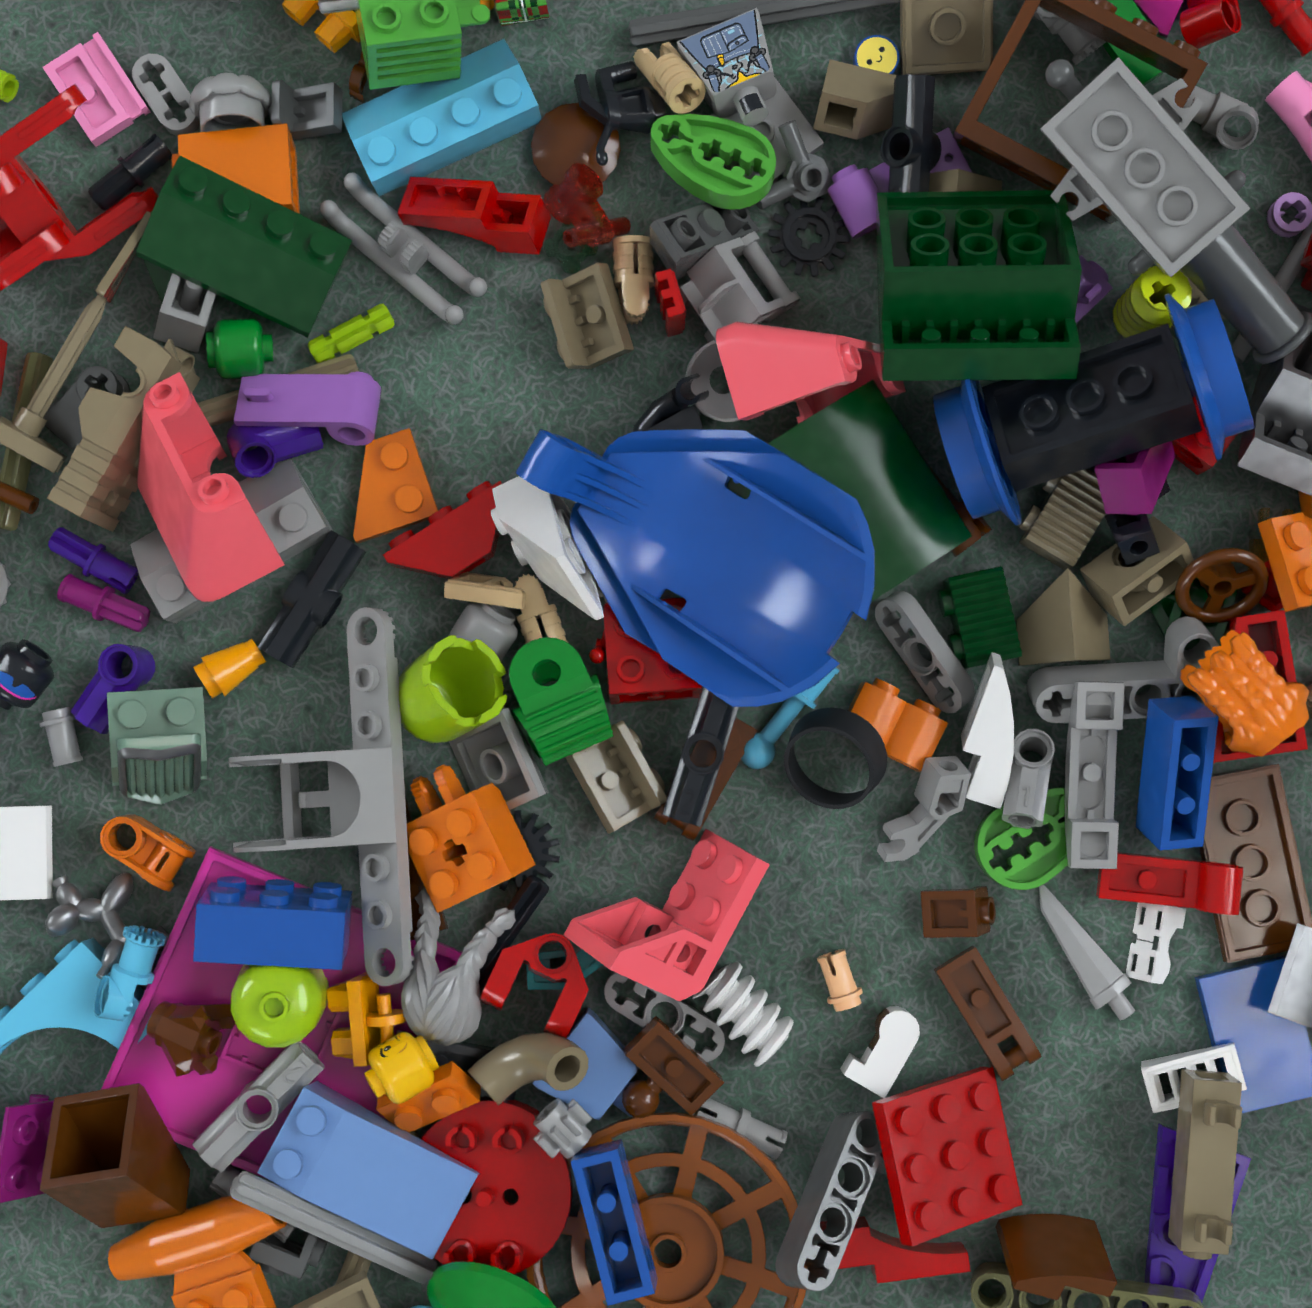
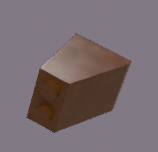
[40,1083,190,1228]

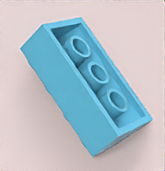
[342,39,541,196]

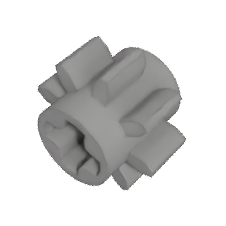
[533,1098,592,1159]

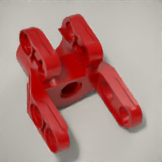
[0,84,158,291]

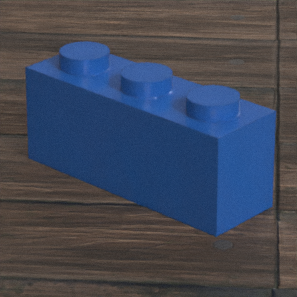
[1135,696,1219,851]
[571,1139,658,1306]

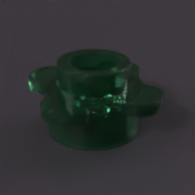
[544,220,598,275]

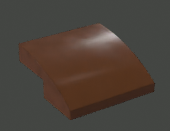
[995,1214,1117,1300]

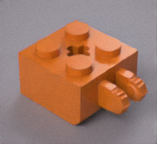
[407,764,536,913]

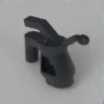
[574,61,666,166]

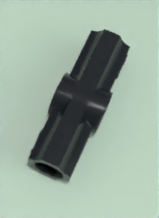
[880,74,942,192]
[258,530,366,668]
[662,687,739,827]

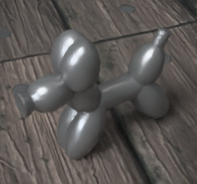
[45,873,168,979]

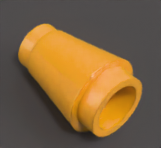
[193,638,266,699]

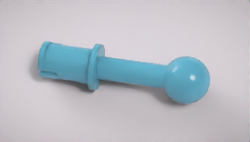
[741,667,840,769]

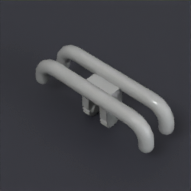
[320,173,487,325]

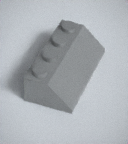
[130,458,333,623]

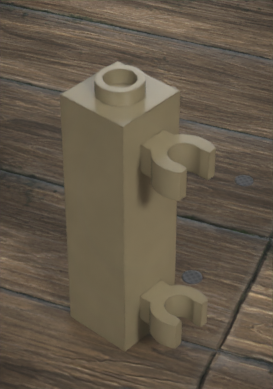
[1168,1069,1243,1260]

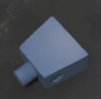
[532,1007,639,1120]

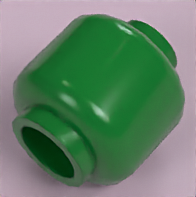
[206,318,274,379]

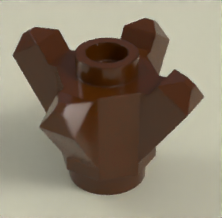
[147,1001,235,1077]

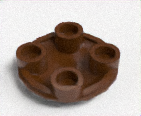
[531,103,621,193]

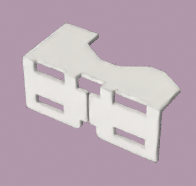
[1126,902,1186,984]

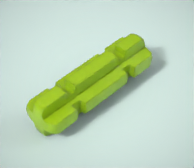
[308,304,395,363]

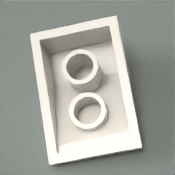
[491,476,604,620]

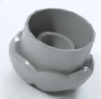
[189,73,271,132]

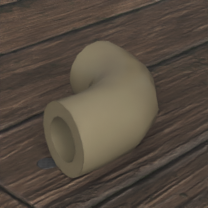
[467,1032,588,1106]

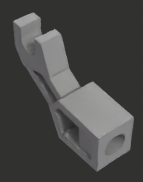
[877,756,971,862]

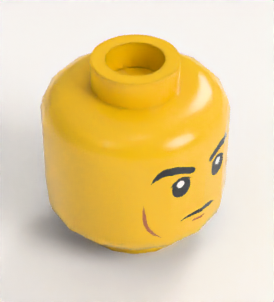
[364,1031,439,1104]

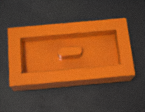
[376,1061,481,1133]

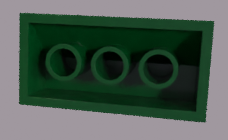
[136,156,352,338]

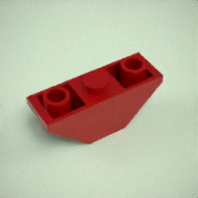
[383,481,502,579]

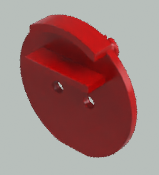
[421,1097,573,1274]

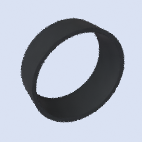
[784,708,887,809]

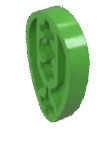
[650,114,776,210]
[974,788,1068,890]

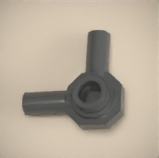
[756,120,831,210]

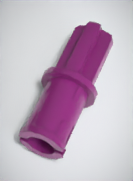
[57,574,151,632]

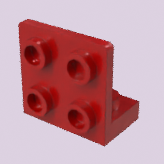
[603,598,702,704]

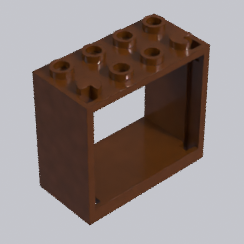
[953,0,1208,224]

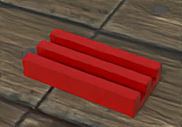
[655,268,686,337]

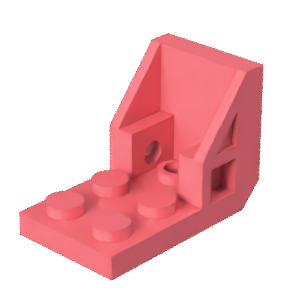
[563,829,770,1001]

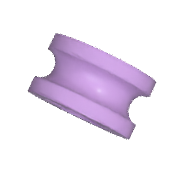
[1267,192,1312,238]

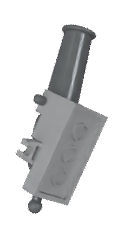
[1040,57,1312,364]

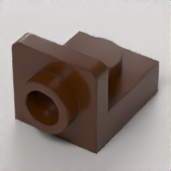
[921,886,996,938]

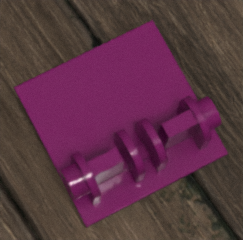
[0,1094,54,1203]

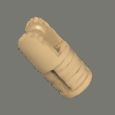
[633,42,706,114]
[613,235,654,325]
[514,573,569,644]

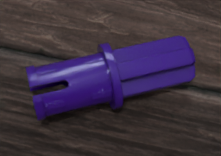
[48,527,139,595]

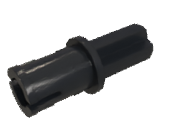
[88,134,172,210]

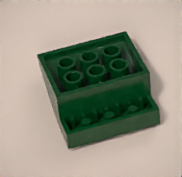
[876,190,1082,381]
[727,379,973,613]

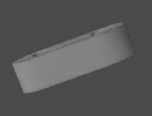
[132,54,200,136]

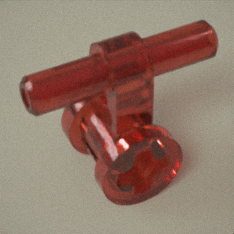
[543,163,631,248]

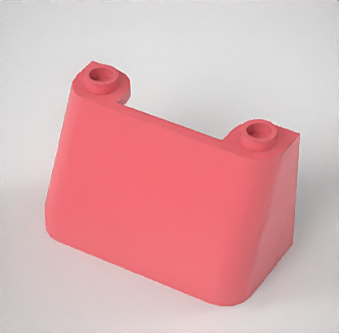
[716,321,906,424]
[137,372,285,602]

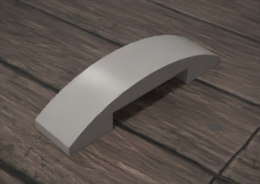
[1065,681,1125,869]

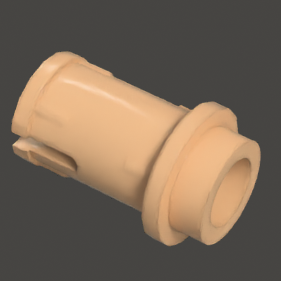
[817,949,863,1012]

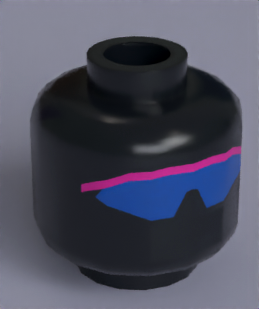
[0,639,54,710]

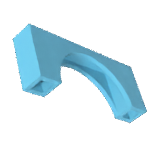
[0,938,152,1055]

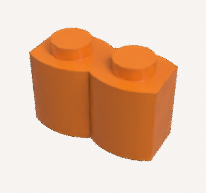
[848,678,948,772]

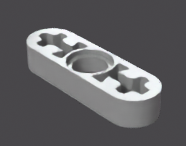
[875,591,975,713]
[604,972,725,1062]

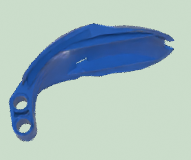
[516,429,875,707]

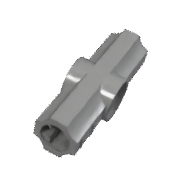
[192,1042,325,1173]

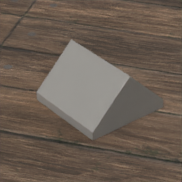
[449,708,549,810]

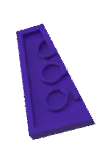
[1142,1123,1251,1308]

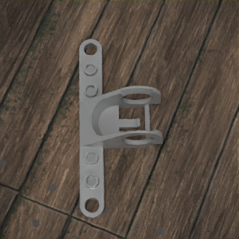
[229,607,414,986]

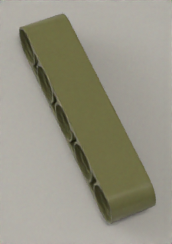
[971,1262,1204,1308]

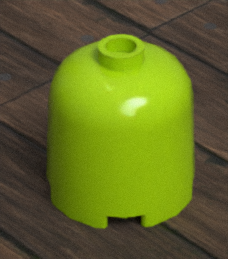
[399,635,507,743]
[230,965,329,1048]

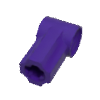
[226,424,323,478]
[70,644,155,734]

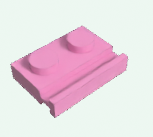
[42,32,151,147]

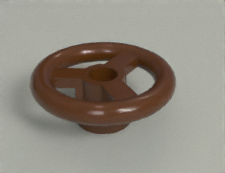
[1175,548,1269,623]

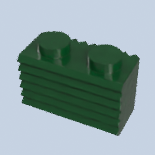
[937,566,1022,669]

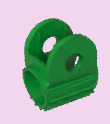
[509,637,614,766]

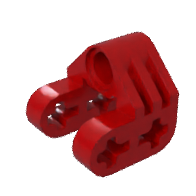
[480,933,589,1038]

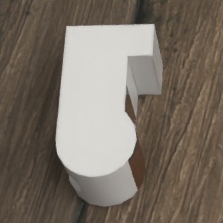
[840,1006,920,1098]

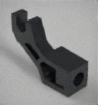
[1105,479,1171,565]

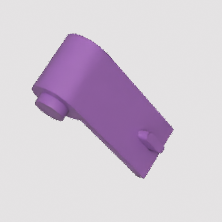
[827,127,972,239]
[234,372,381,446]

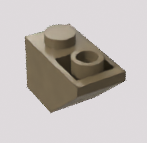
[813,59,896,140]

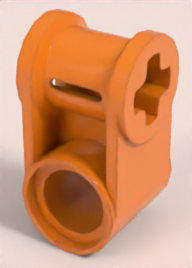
[100,814,196,892]

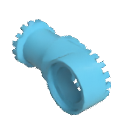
[94,925,166,1021]

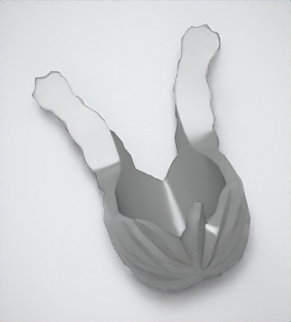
[401,888,516,1046]

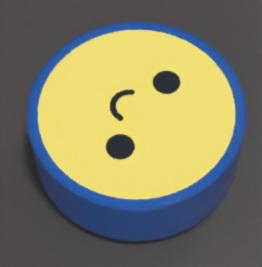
[853,35,899,74]

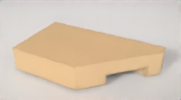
[444,572,526,609]

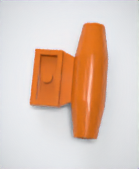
[1257,491,1312,612]
[108,1196,287,1308]

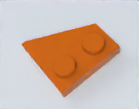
[353,428,438,544]

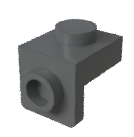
[268,80,343,141]
[249,1233,328,1279]

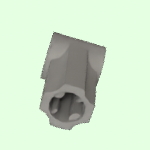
[1002,729,1055,829]

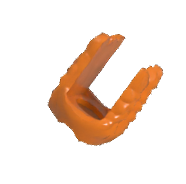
[1180,630,1309,757]

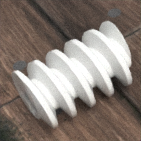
[692,962,794,1067]

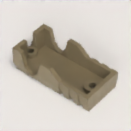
[47,326,201,532]

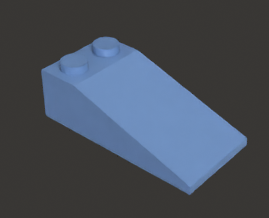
[257,1081,479,1259]

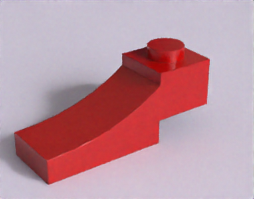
[397,177,551,255]
[820,1216,971,1283]

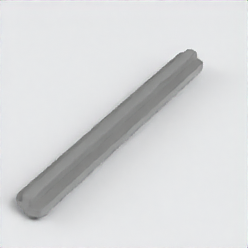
[230,1171,437,1284]

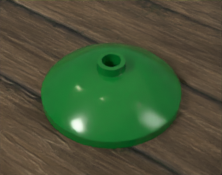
[427,1262,556,1308]

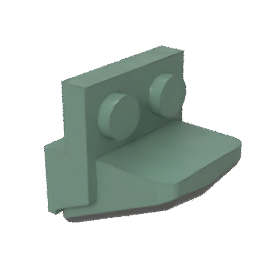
[107,687,207,805]

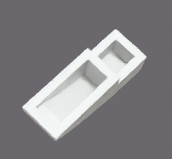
[961,652,1014,809]

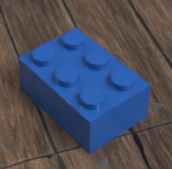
[193,876,353,970]

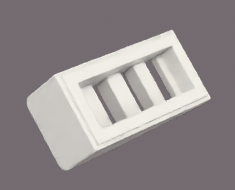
[1141,1042,1247,1113]

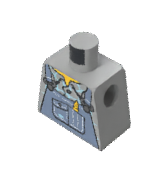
[677,8,777,126]

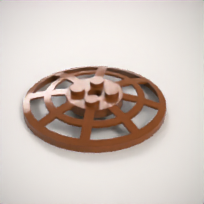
[527,1112,807,1308]

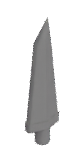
[1039,884,1135,1021]

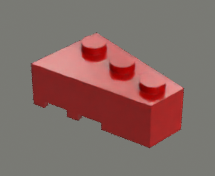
[1213,610,1308,763]

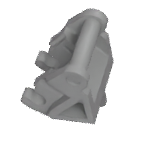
[680,231,801,342]

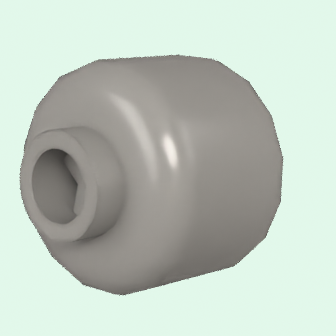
[449,602,518,661]

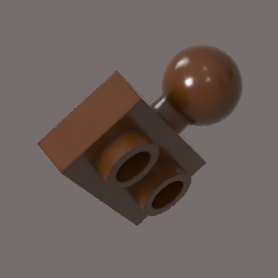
[622,1016,724,1118]

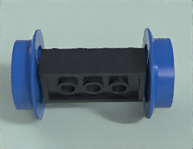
[933,293,1255,525]

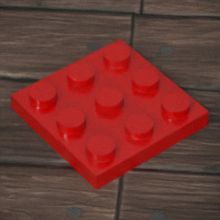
[872,1066,1022,1247]

